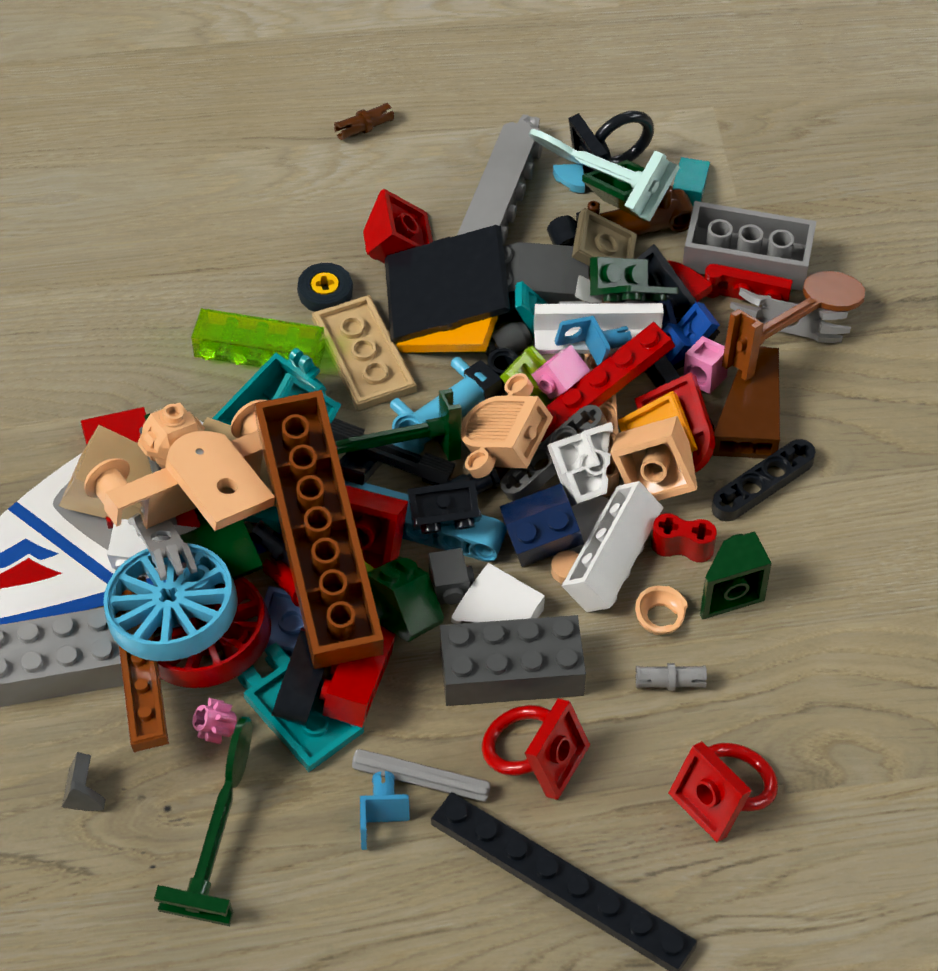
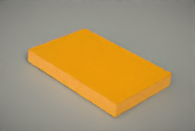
[396,315,499,353]

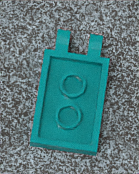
[238,642,364,772]

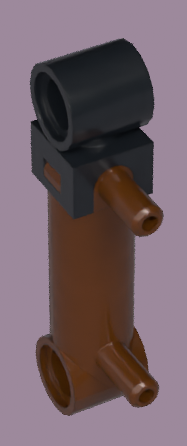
[547,185,693,246]

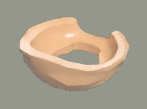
[635,585,688,635]

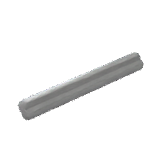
[352,749,490,802]

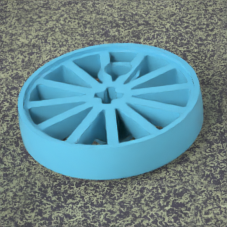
[104,543,238,661]

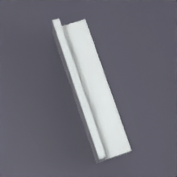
[534,303,663,354]

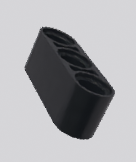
[271,628,325,726]

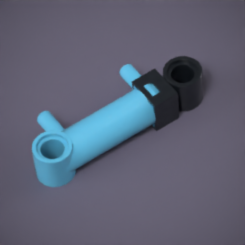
[390,348,518,455]

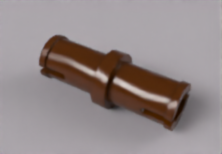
[334,103,394,140]

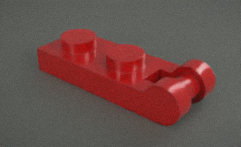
[705,264,793,302]

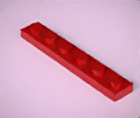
[541,322,675,442]

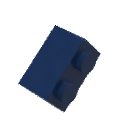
[499,483,584,567]

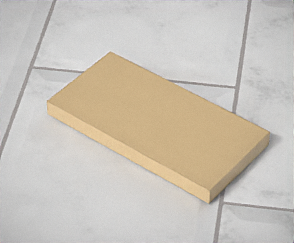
[312,295,417,411]

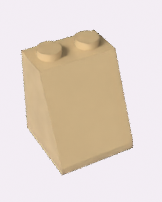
[59,425,152,521]

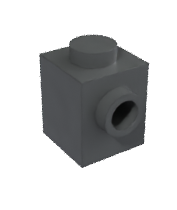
[428,548,475,605]

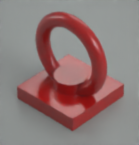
[482,698,590,800]
[668,741,778,842]

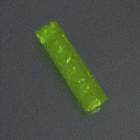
[191,308,325,368]

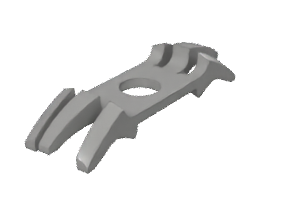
[730,288,851,343]
[128,507,197,581]

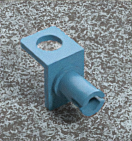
[554,316,632,366]
[360,771,410,850]

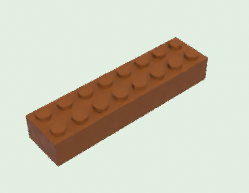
[255,390,384,669]

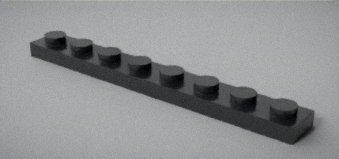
[431,792,697,971]

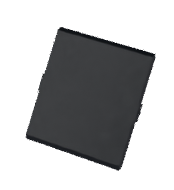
[385,225,510,343]

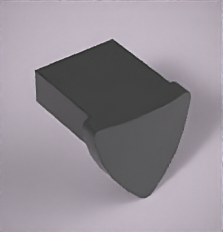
[62,752,106,811]

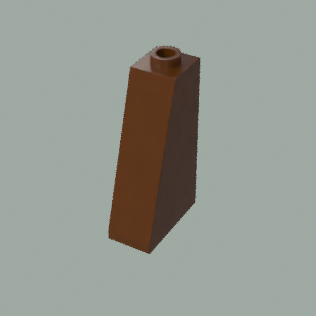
[712,346,780,459]

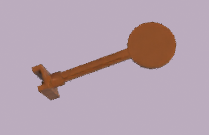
[722,271,865,381]

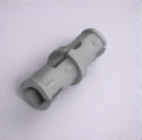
[635,663,707,691]

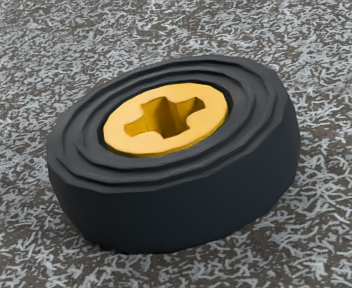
[297,263,353,312]

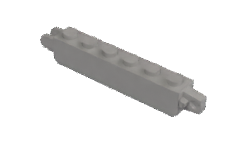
[457,114,543,245]

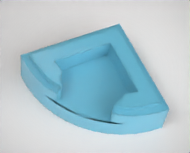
[553,164,585,193]

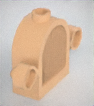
[461,373,553,478]

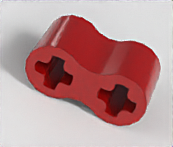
[651,513,717,562]

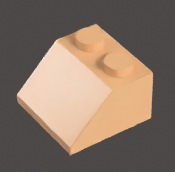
[610,416,698,501]

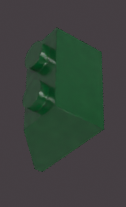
[700,531,772,620]
[367,556,444,642]

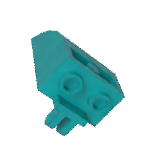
[212,348,327,425]

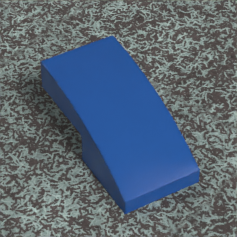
[663,302,720,366]

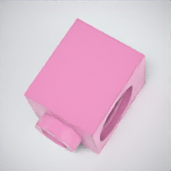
[683,336,728,394]
[531,345,590,400]

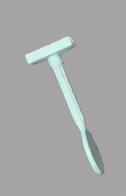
[528,129,680,222]

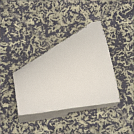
[547,422,613,507]
[451,563,545,624]

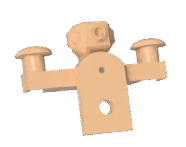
[84,399,275,531]

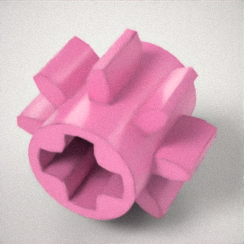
[193,698,237,744]

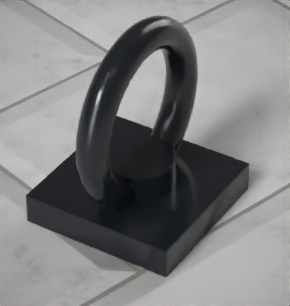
[568,111,654,174]

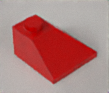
[363,189,433,264]

